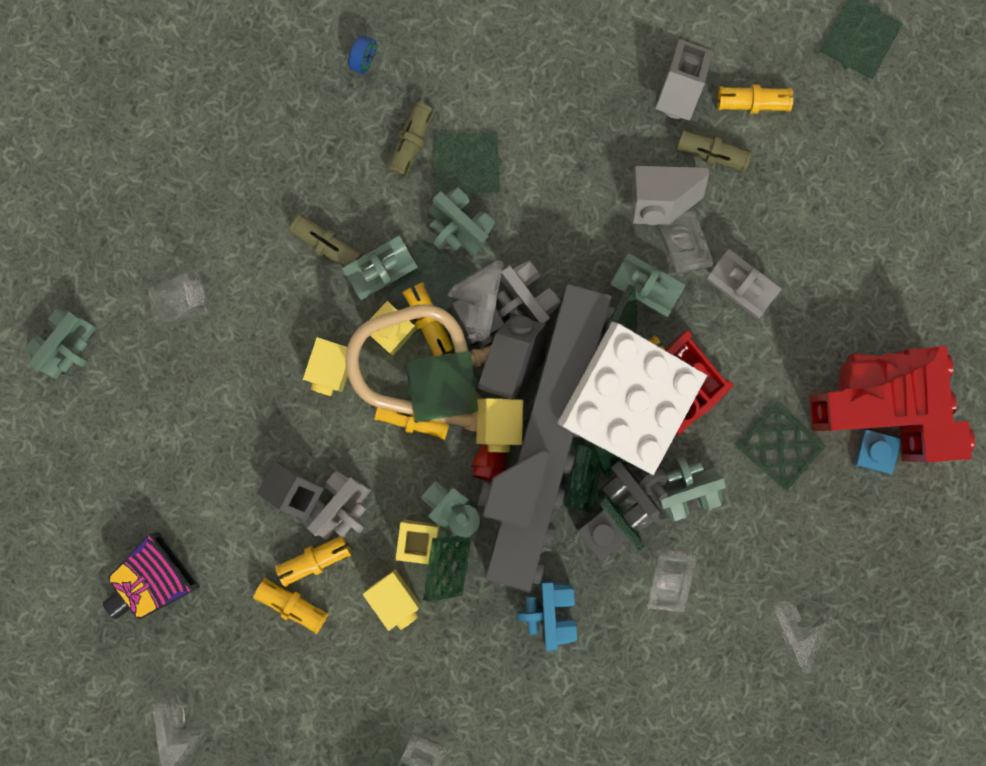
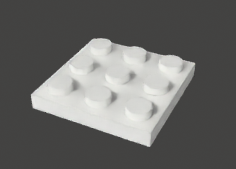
[557,322,707,475]

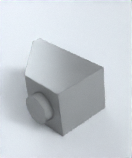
[655,39,713,121]
[632,166,709,225]

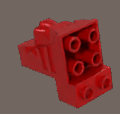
[809,346,975,463]

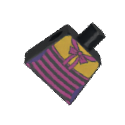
[103,532,200,620]

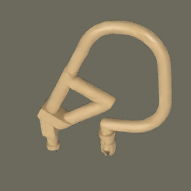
[345,304,492,432]

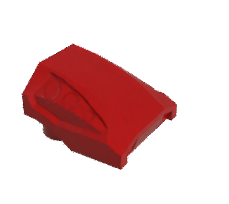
[663,330,734,435]

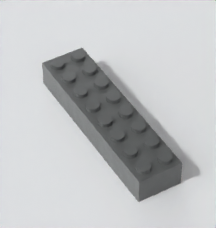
[486,284,615,592]

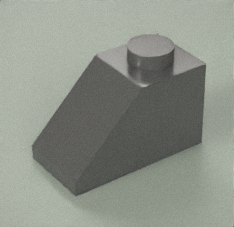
[479,315,546,400]
[478,450,550,529]

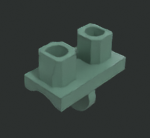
[427,187,495,257]
[342,235,418,300]
[609,253,686,318]
[25,308,96,379]
[655,456,726,522]
[421,481,482,538]

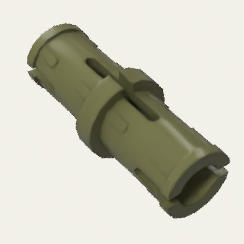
[386,102,435,178]
[676,128,752,173]
[289,213,362,267]

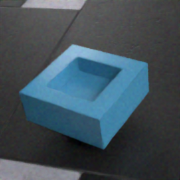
[853,430,901,474]

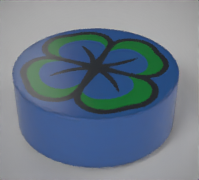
[348,35,377,75]

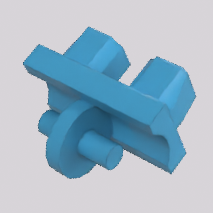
[516,579,577,651]

